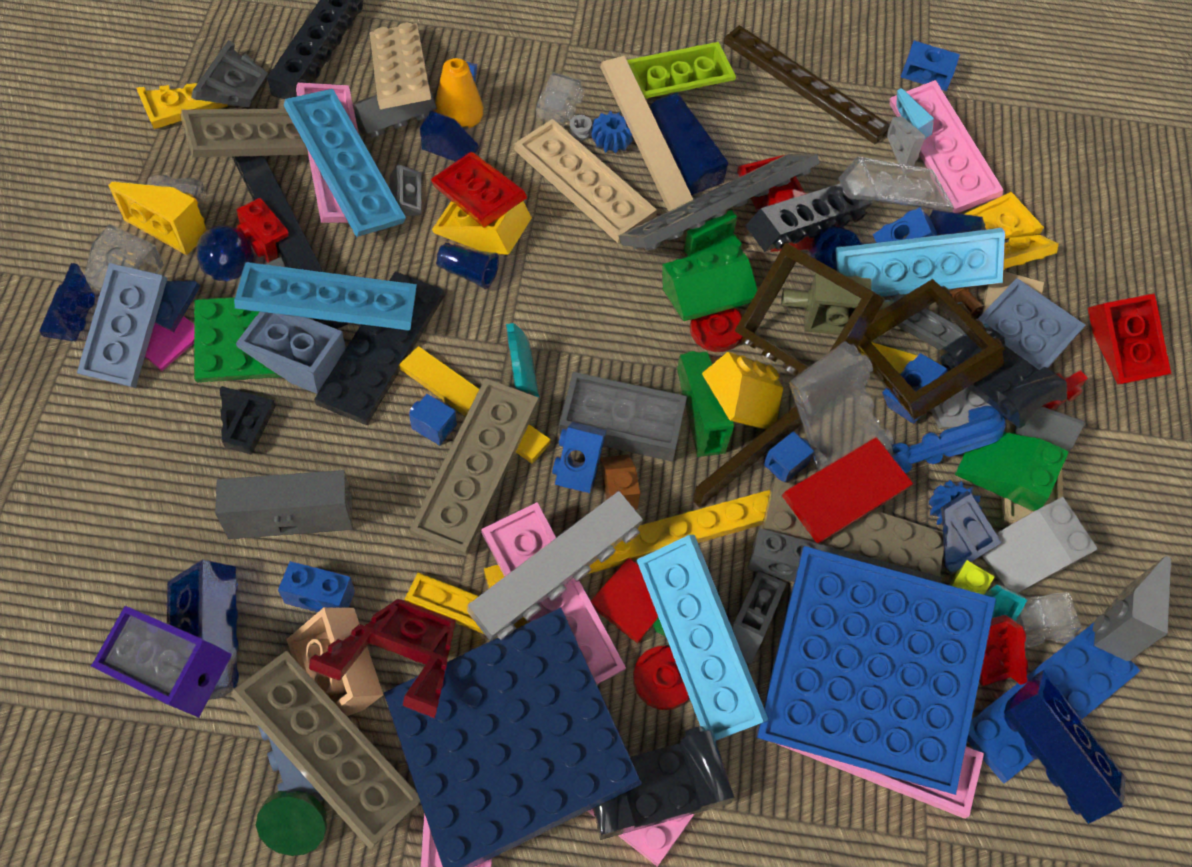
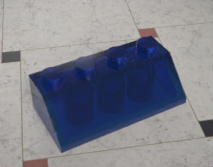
[649,92,728,195]
[167,559,239,700]
[1004,670,1126,824]

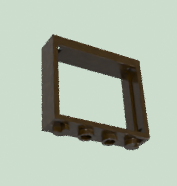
[735,243,886,389]
[854,279,1004,420]

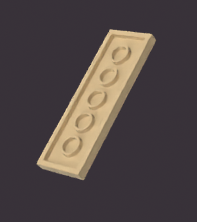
[370,22,431,109]
[514,119,657,243]

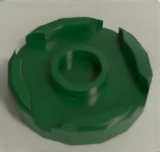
[256,790,327,856]

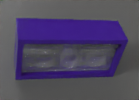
[91,606,232,717]

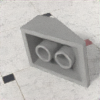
[982,497,1098,593]

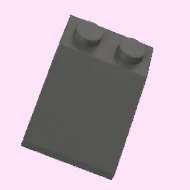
[1093,556,1171,661]

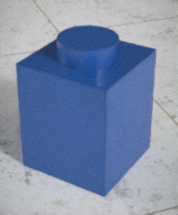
[409,394,457,446]
[764,431,814,482]

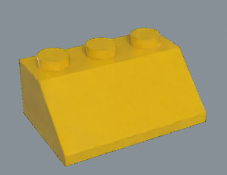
[702,352,783,430]

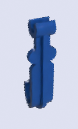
[888,406,1006,473]

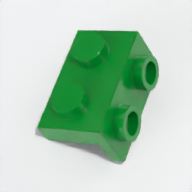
[684,210,742,257]

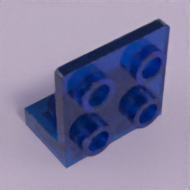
[39,263,95,342]

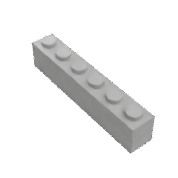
[467,491,643,641]

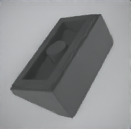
[389,164,422,216]
[1014,407,1085,451]

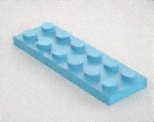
[836,228,1005,297]
[637,535,769,740]

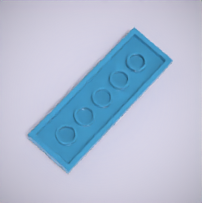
[284,89,406,237]
[234,262,417,330]

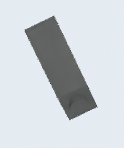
[732,570,787,664]

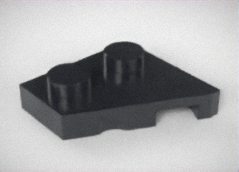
[220,386,276,455]

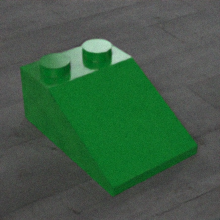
[955,432,1069,512]

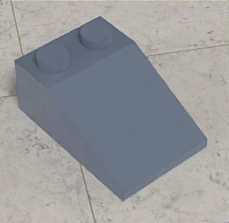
[236,312,345,394]

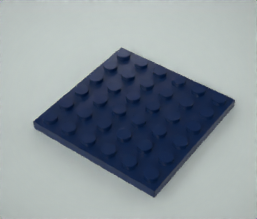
[383,608,642,867]

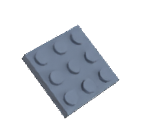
[978,278,1085,370]

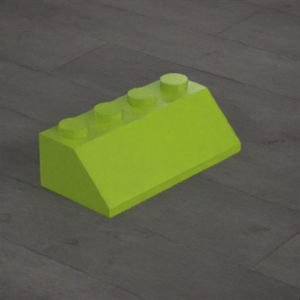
[627,42,736,99]

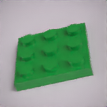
[194,297,281,383]

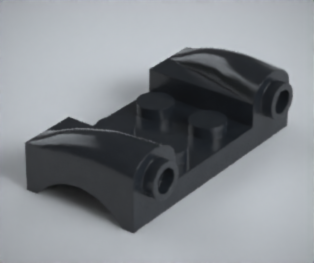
[940,323,1067,428]
[593,726,735,840]

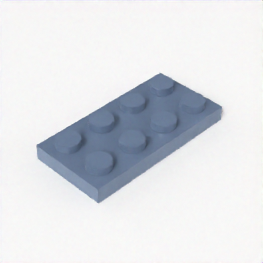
[77,263,167,388]

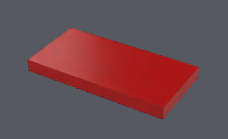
[430,152,527,228]
[782,437,913,544]

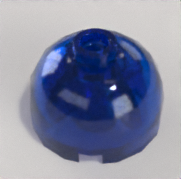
[196,226,254,281]
[808,226,863,271]

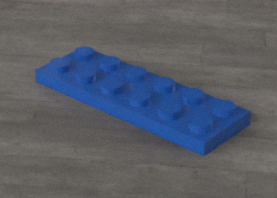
[967,623,1140,784]

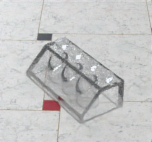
[838,156,954,212]

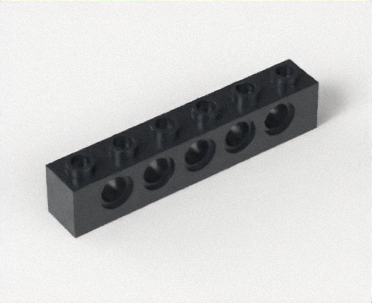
[267,0,363,100]
[745,179,872,252]

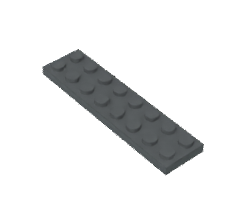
[618,154,820,251]

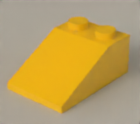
[108,182,208,255]
[432,201,532,254]

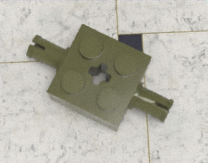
[781,273,894,335]

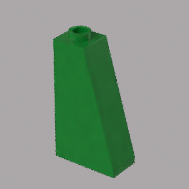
[677,351,734,457]

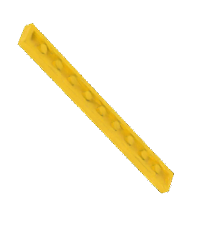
[484,490,770,588]

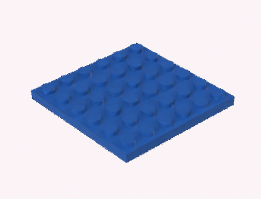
[756,546,996,795]

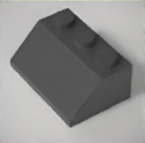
[353,90,437,138]

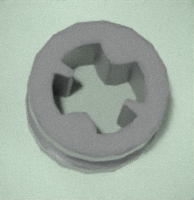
[569,115,592,141]

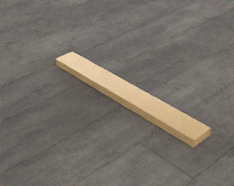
[600,56,693,237]

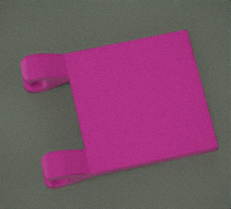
[145,316,194,371]

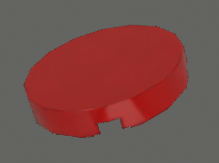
[690,308,742,352]
[633,646,690,710]

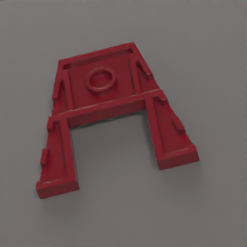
[309,599,456,718]

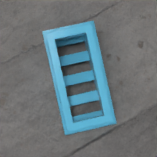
[896,88,934,139]

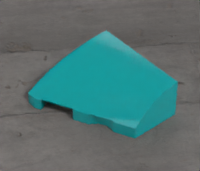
[506,323,540,398]

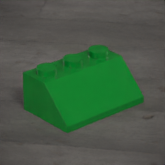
[662,244,758,322]

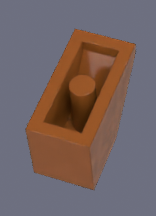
[600,454,640,510]

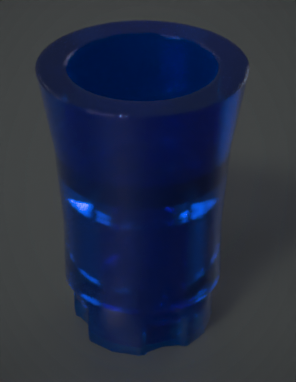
[436,242,499,289]

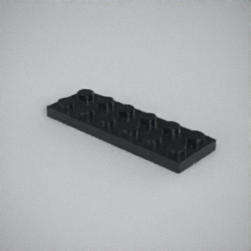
[314,271,445,426]

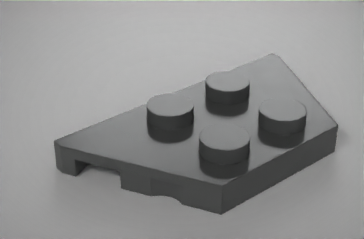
[191,40,268,107]

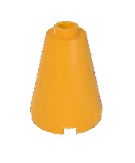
[434,58,484,130]

